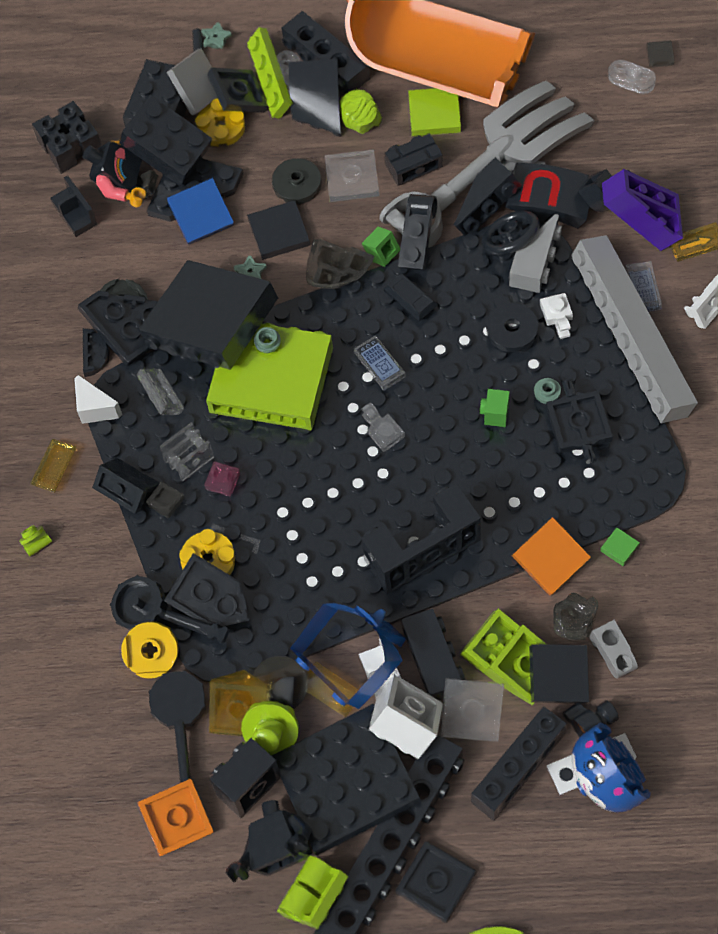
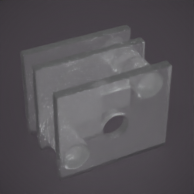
[160,422,214,481]

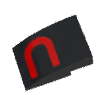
[505,163,590,229]

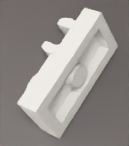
[684,274,718,329]

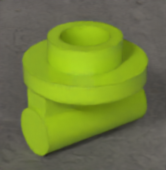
[19,525,52,557]

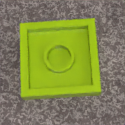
[408,88,461,136]

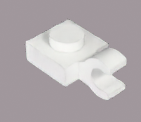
[540,293,573,339]

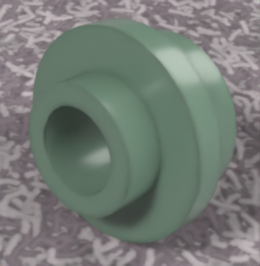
[254,327,281,353]
[534,378,561,404]

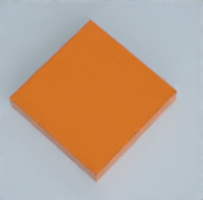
[512,517,591,596]
[137,779,214,857]

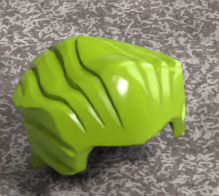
[339,90,382,134]

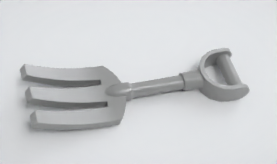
[379,81,594,248]

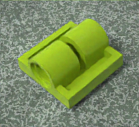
[277,856,348,929]

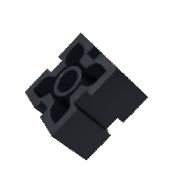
[32,101,102,174]

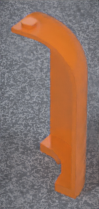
[345,0,535,107]

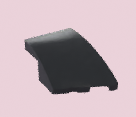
[289,59,341,137]

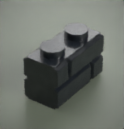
[384,133,443,186]

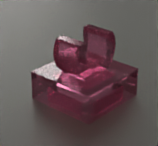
[204,462,240,496]

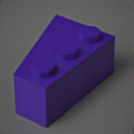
[602,169,683,251]

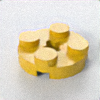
[195,98,245,147]
[179,529,235,575]
[121,621,179,678]

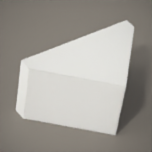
[75,375,122,424]

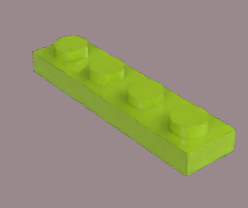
[247,27,292,119]

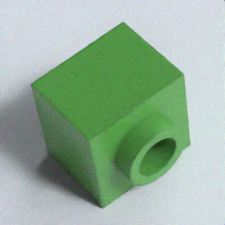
[362,227,400,267]
[480,389,510,427]

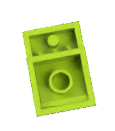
[459,608,546,705]

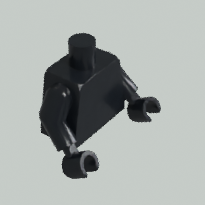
[226,800,312,883]

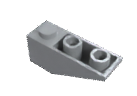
[509,214,562,293]

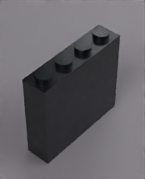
[139,260,278,370]

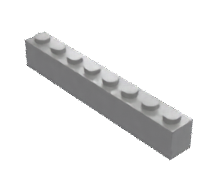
[572,235,698,423]

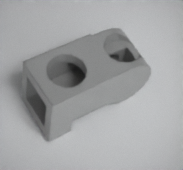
[589,620,638,679]

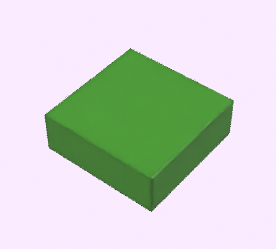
[601,528,640,566]

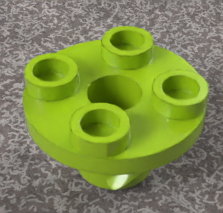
[241,701,299,755]

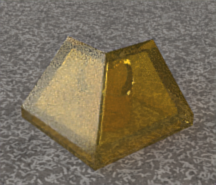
[209,670,267,736]

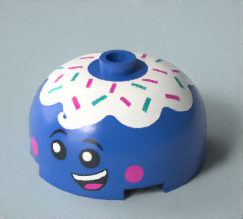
[572,723,650,812]

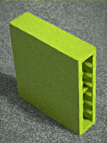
[206,323,333,430]

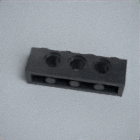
[281,11,370,94]
[471,706,567,821]

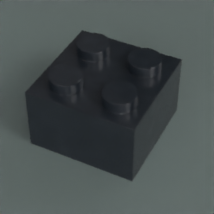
[210,738,281,818]

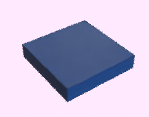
[167,178,234,245]

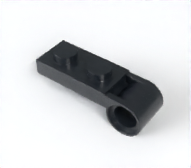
[398,194,438,271]

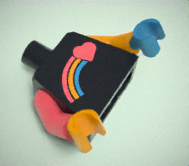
[83,141,146,207]

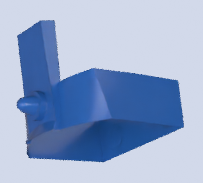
[290,603,406,709]

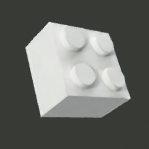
[369,674,443,759]

